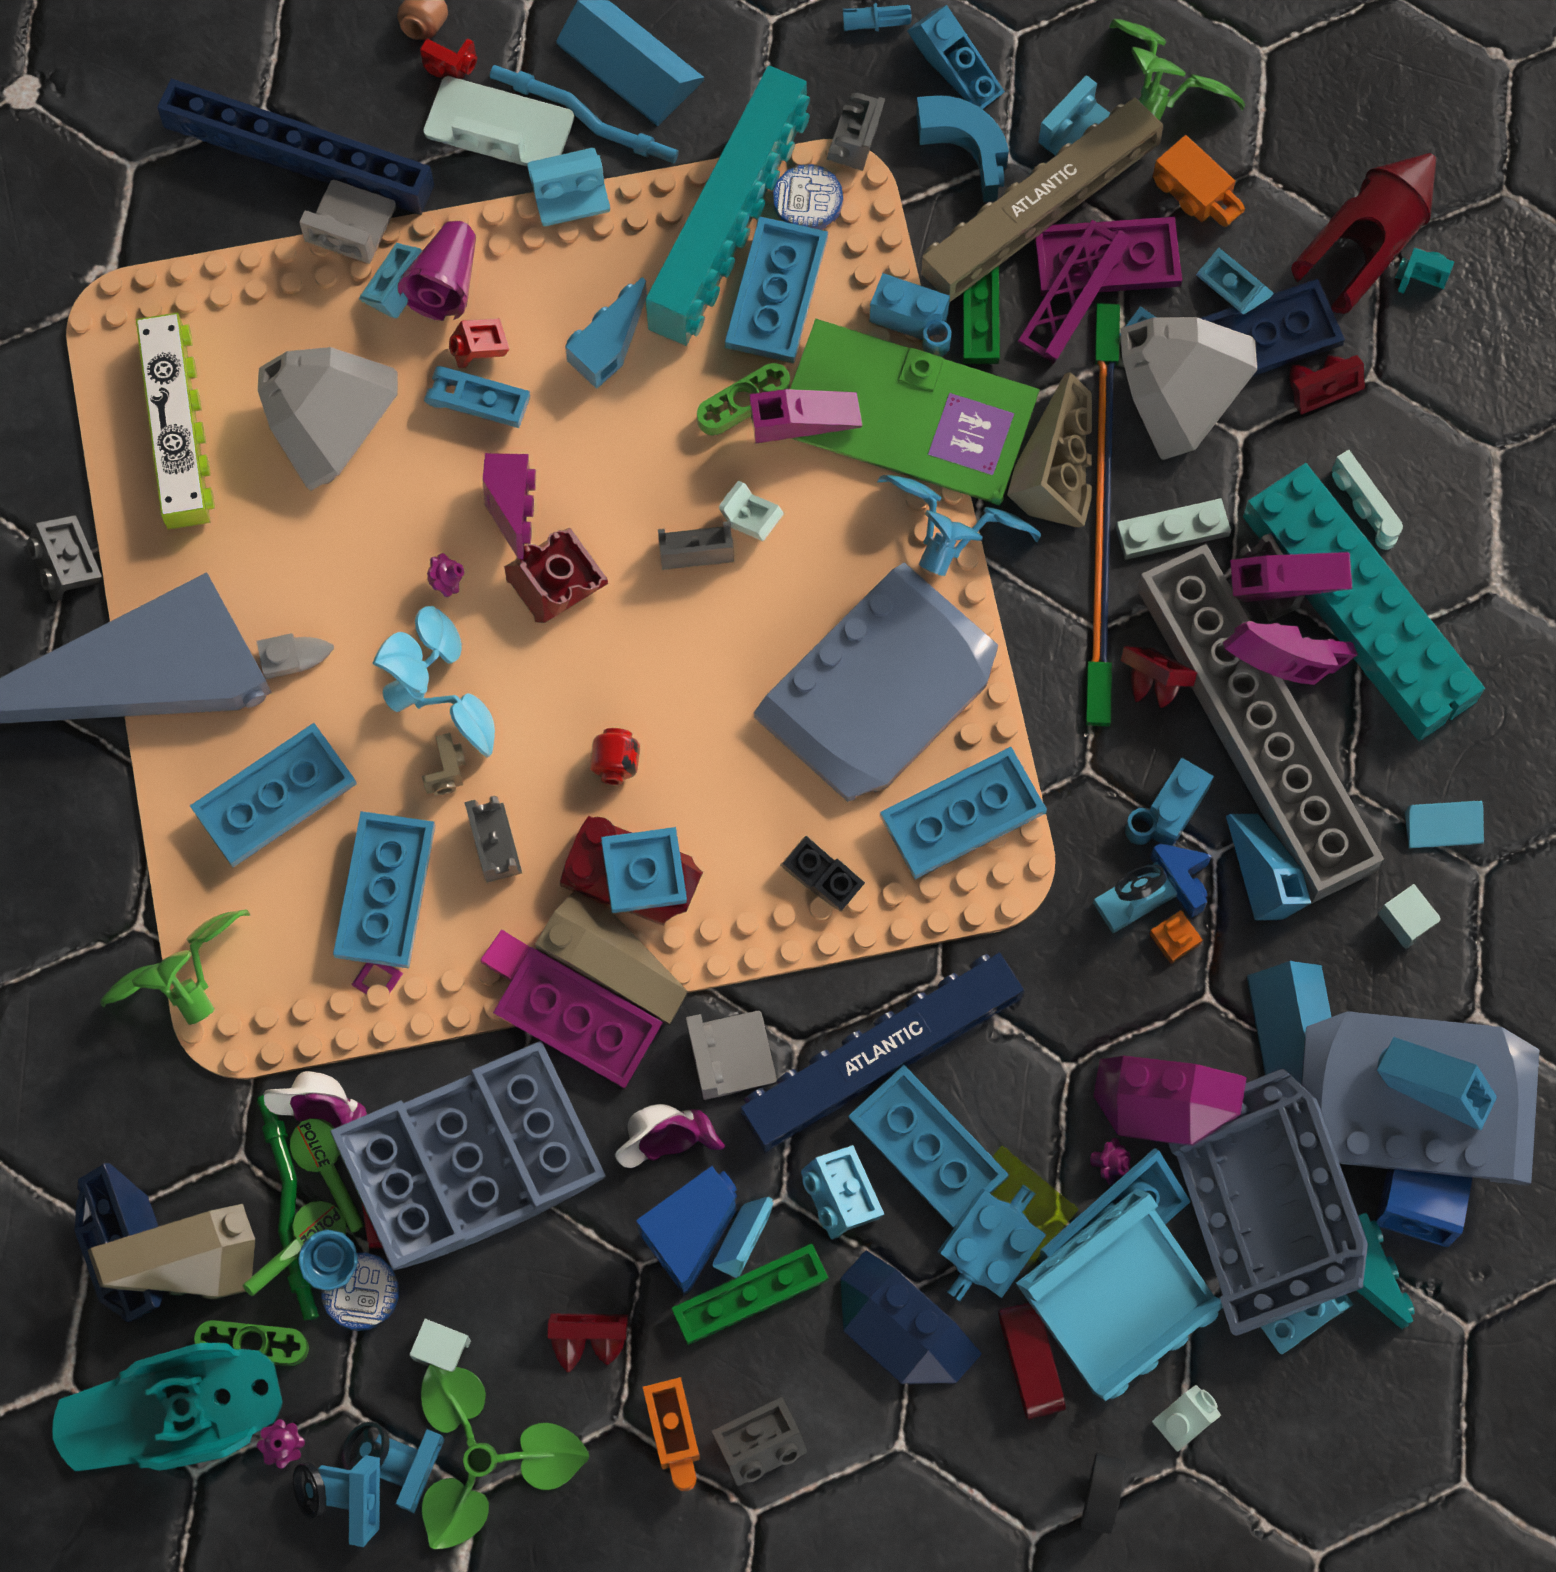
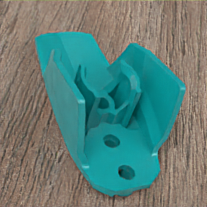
[52,1343,283,1471]

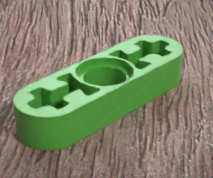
[697,363,790,435]
[194,1320,309,1366]

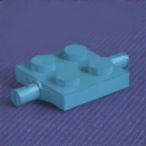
[937,1184,1046,1301]

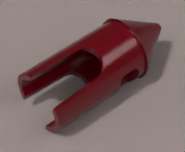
[1291,153,1436,314]

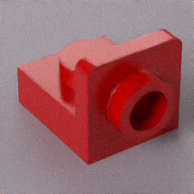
[449,318,510,368]

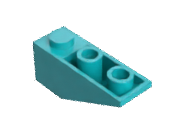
[1356,1213,1415,1329]

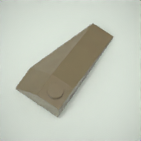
[1007,372,1092,528]
[535,890,688,1025]
[88,1204,255,1299]

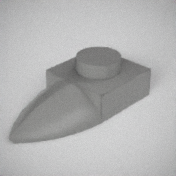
[257,633,334,679]

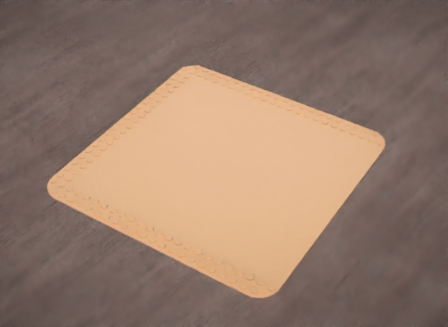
[66,139,1055,1079]

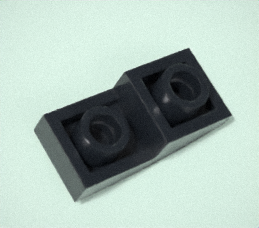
[780,836,865,911]

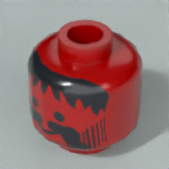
[590,728,640,785]

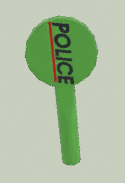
[290,1118,365,1233]
[243,1201,347,1296]

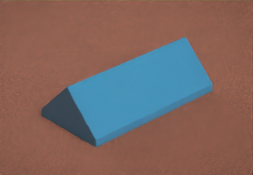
[556,0,704,126]
[1247,961,1331,1084]
[1037,1148,1191,1263]

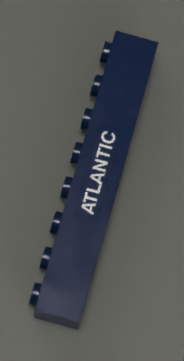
[741,952,1024,1153]

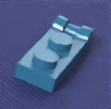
[424,366,530,428]

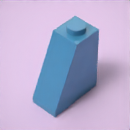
[1377,1037,1497,1131]

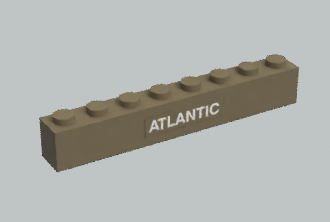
[922,97,1163,303]

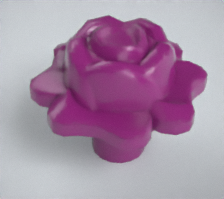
[427,553,464,597]
[1090,1138,1131,1185]
[257,1419,305,1468]

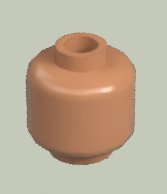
[397,0,448,40]

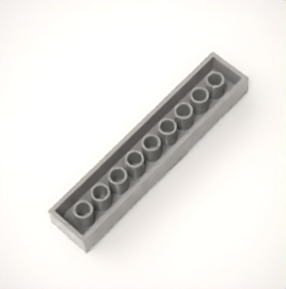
[1137,544,1384,903]

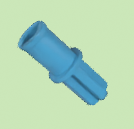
[843,3,912,31]

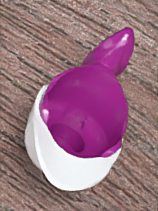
[264,1071,367,1128]
[615,1104,725,1168]

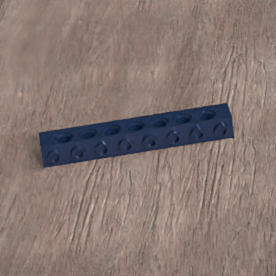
[157,78,434,215]

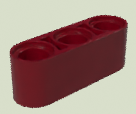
[998,1302,1066,1420]

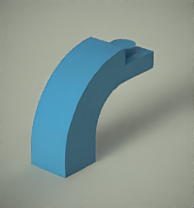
[916,96,1009,202]

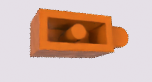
[1153,135,1245,227]
[643,1377,700,1491]

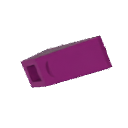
[749,389,862,444]
[482,453,536,559]
[1230,552,1353,602]

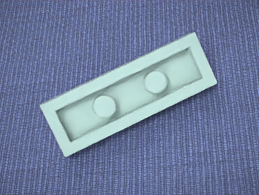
[1116,498,1231,560]

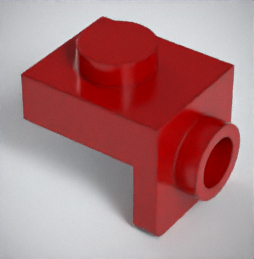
[420,38,478,79]

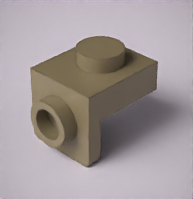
[422,733,466,795]

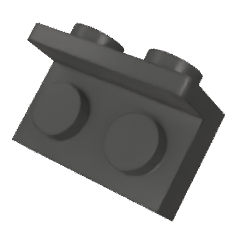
[27,515,102,602]
[712,1397,807,1486]

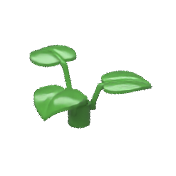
[1109,19,1245,121]
[100,909,250,1025]
[421,1364,589,1549]

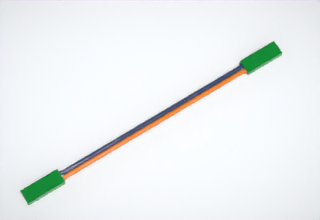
[1086,303,1120,727]

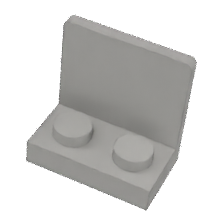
[299,180,396,264]
[686,1011,777,1100]

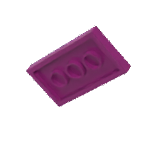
[1034,217,1182,296]
[493,947,663,1088]

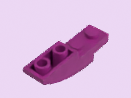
[1222,621,1358,685]

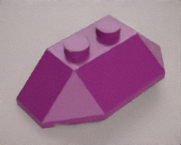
[1094,1055,1246,1146]

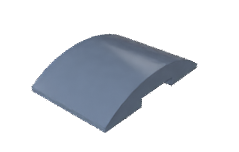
[330,1041,606,1271]

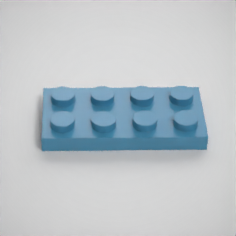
[725,216,828,363]
[190,723,357,867]
[880,747,1047,879]
[333,811,435,969]
[848,1065,1009,1229]

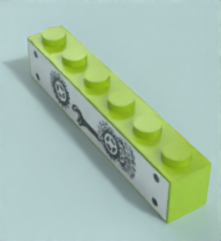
[136,312,215,530]

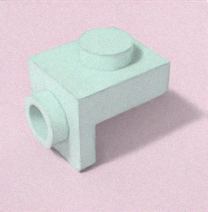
[719,481,784,541]
[1152,1385,1221,1452]

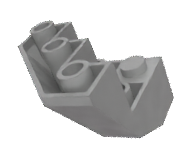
[1121,317,1257,460]
[258,347,398,491]

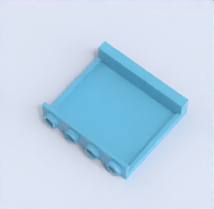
[1016,1188,1223,1401]

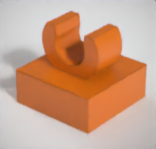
[1149,910,1203,964]

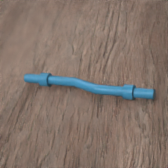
[490,65,679,163]

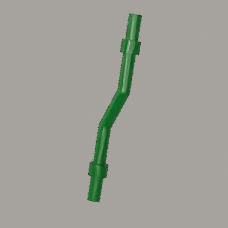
[257,1095,319,1321]

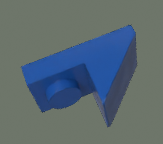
[1150,843,1212,918]

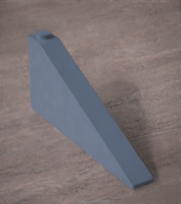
[0,572,271,724]

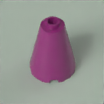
[398,221,476,321]

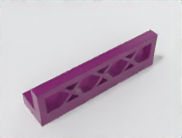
[1018,220,1131,364]

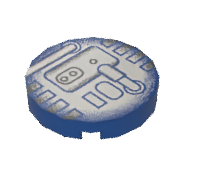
[773,164,843,230]
[321,1252,399,1331]

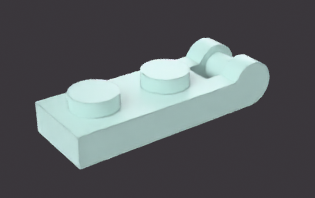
[1332,450,1403,550]

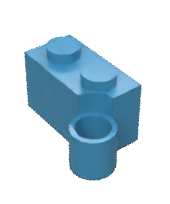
[869,273,952,357]
[1125,758,1214,846]

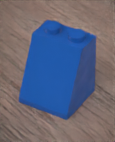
[636,1166,737,1296]
[1374,1169,1473,1248]

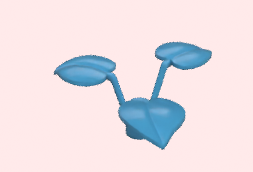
[877,475,1041,576]

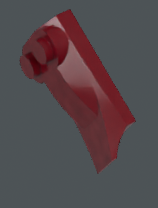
[560,816,703,926]

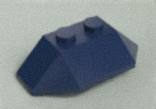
[74,1163,165,1323]
[840,1250,982,1384]

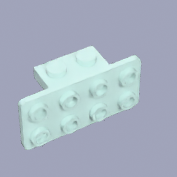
[424,76,574,166]

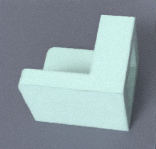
[1378,884,1440,949]
[410,1319,471,1372]

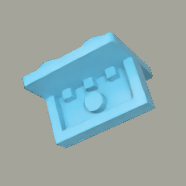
[527,148,610,226]

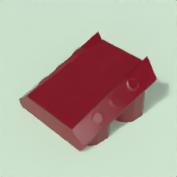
[504,528,608,623]

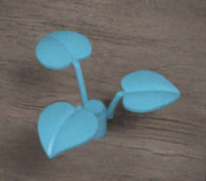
[373,606,495,758]

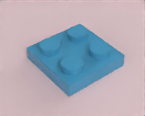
[601,827,687,913]

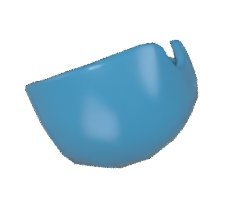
[298,1229,358,1291]

